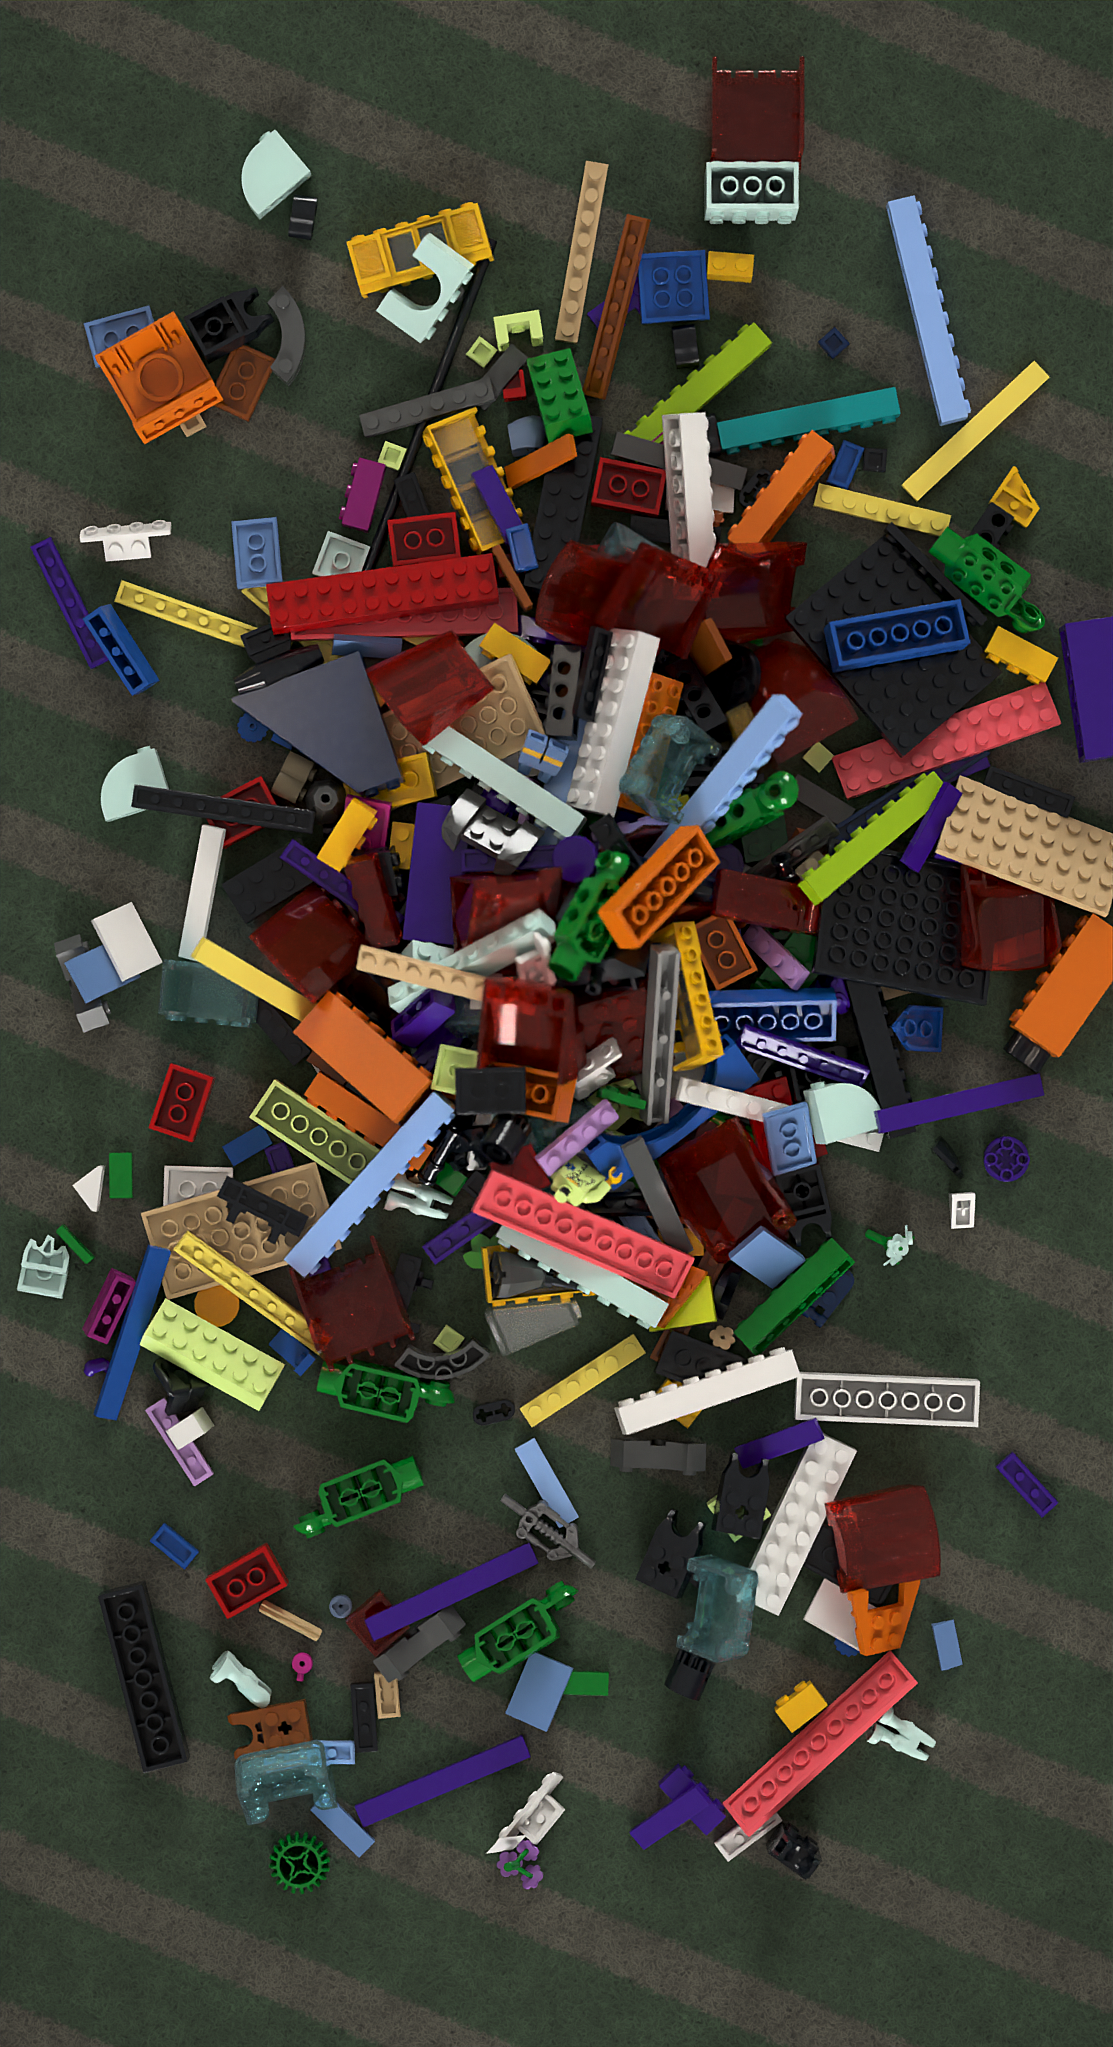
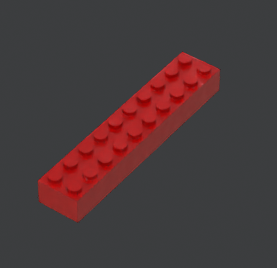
[266,553,499,635]

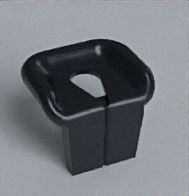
[153,1357,210,1416]

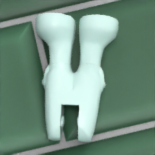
[384,1173,453,1219]
[210,1650,272,1708]
[866,1707,936,1761]

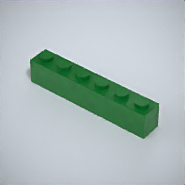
[733,1238,855,1356]

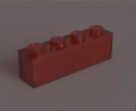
[345,852,403,949]

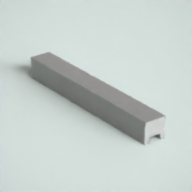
[639,944,680,1125]

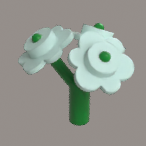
[865,1225,915,1266]

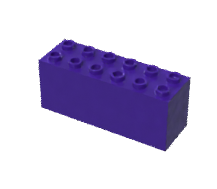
[1059,616,1113,763]
[403,802,473,945]

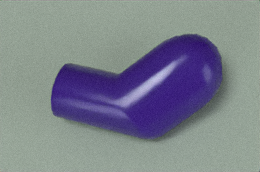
[84,1357,110,1377]

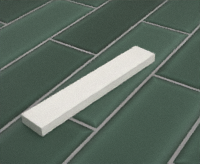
[178,824,226,962]

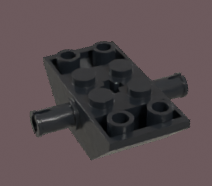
[557,938,652,995]

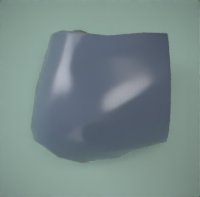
[507,415,548,457]

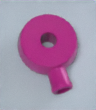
[292,1652,313,1681]

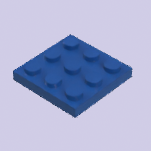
[638,250,710,324]

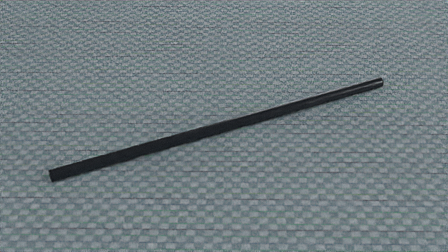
[362,238,497,571]

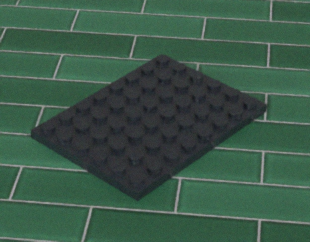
[784,534,1003,758]
[811,838,1001,1006]

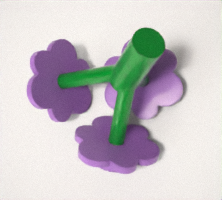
[496,1839,543,1889]

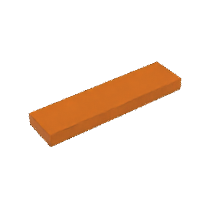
[504,434,577,490]

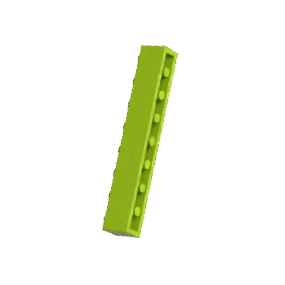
[624,322,772,465]
[798,771,943,906]

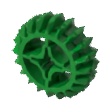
[269,1831,331,1894]

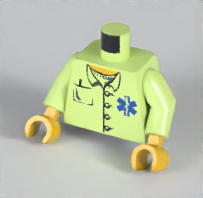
[550,1155,623,1206]

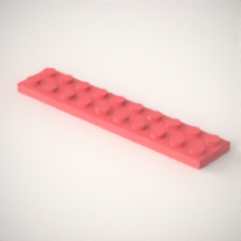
[291,588,518,642]
[831,682,1061,800]
[471,1169,695,1299]
[723,1651,918,1837]

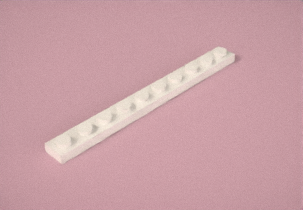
[675,1077,884,1152]

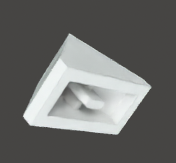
[72,1165,105,1212]
[949,1192,975,1229]
[166,1407,214,1450]

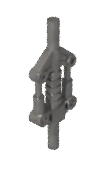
[500,1494,596,1568]

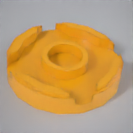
[194,1285,240,1327]

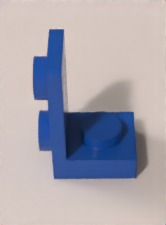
[269,1329,317,1376]

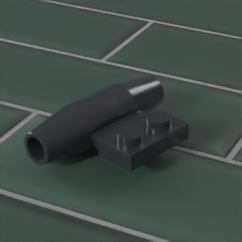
[233,623,324,695]

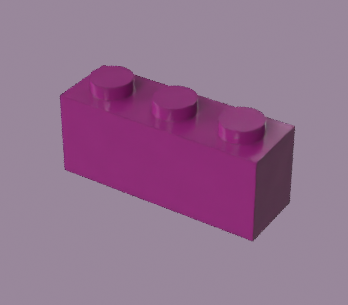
[339,457,386,533]
[82,1268,136,1344]

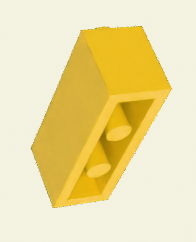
[479,623,551,686]
[984,626,1058,685]
[316,797,378,872]

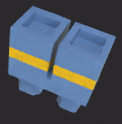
[518,729,569,784]

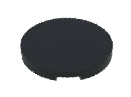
[704,645,761,714]

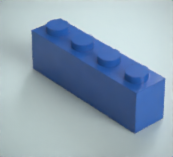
[83,604,160,696]

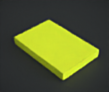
[649,1276,717,1332]

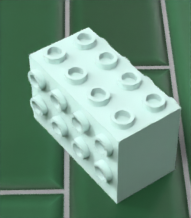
[704,161,799,224]

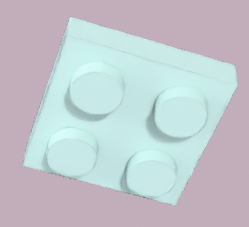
[312,531,371,577]

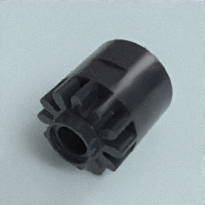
[478,1114,532,1166]
[664,1646,715,1701]

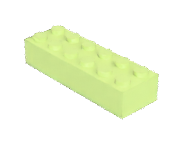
[249,1079,381,1184]
[140,1298,285,1411]

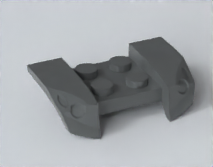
[442,788,545,875]

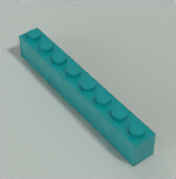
[717,387,901,455]

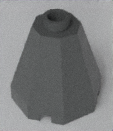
[304,777,346,825]
[490,1252,546,1298]

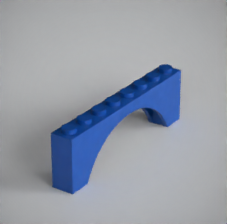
[582,1033,760,1191]

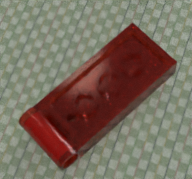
[710,868,820,936]

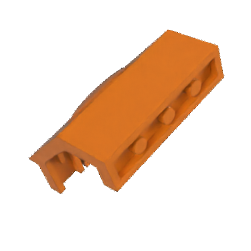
[94,311,224,445]

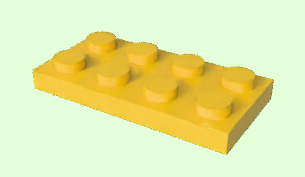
[343,752,438,808]

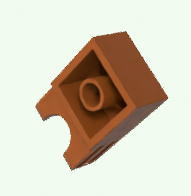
[227,1699,313,1760]

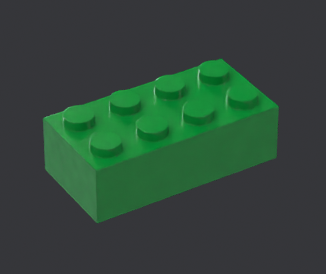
[526,348,593,443]

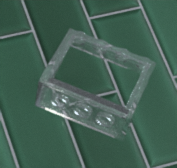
[485,1297,582,1357]

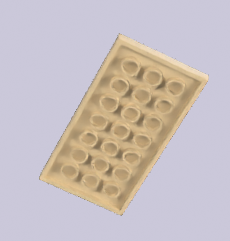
[383,654,545,811]
[935,775,1113,918]
[141,1161,342,1300]

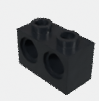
[968,502,1014,549]

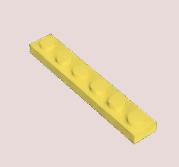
[813,483,951,537]
[520,1334,646,1427]

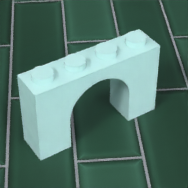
[376,233,474,343]

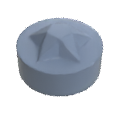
[329,1594,352,1618]

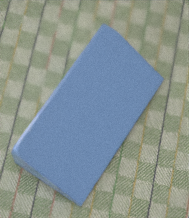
[931,1620,963,1671]

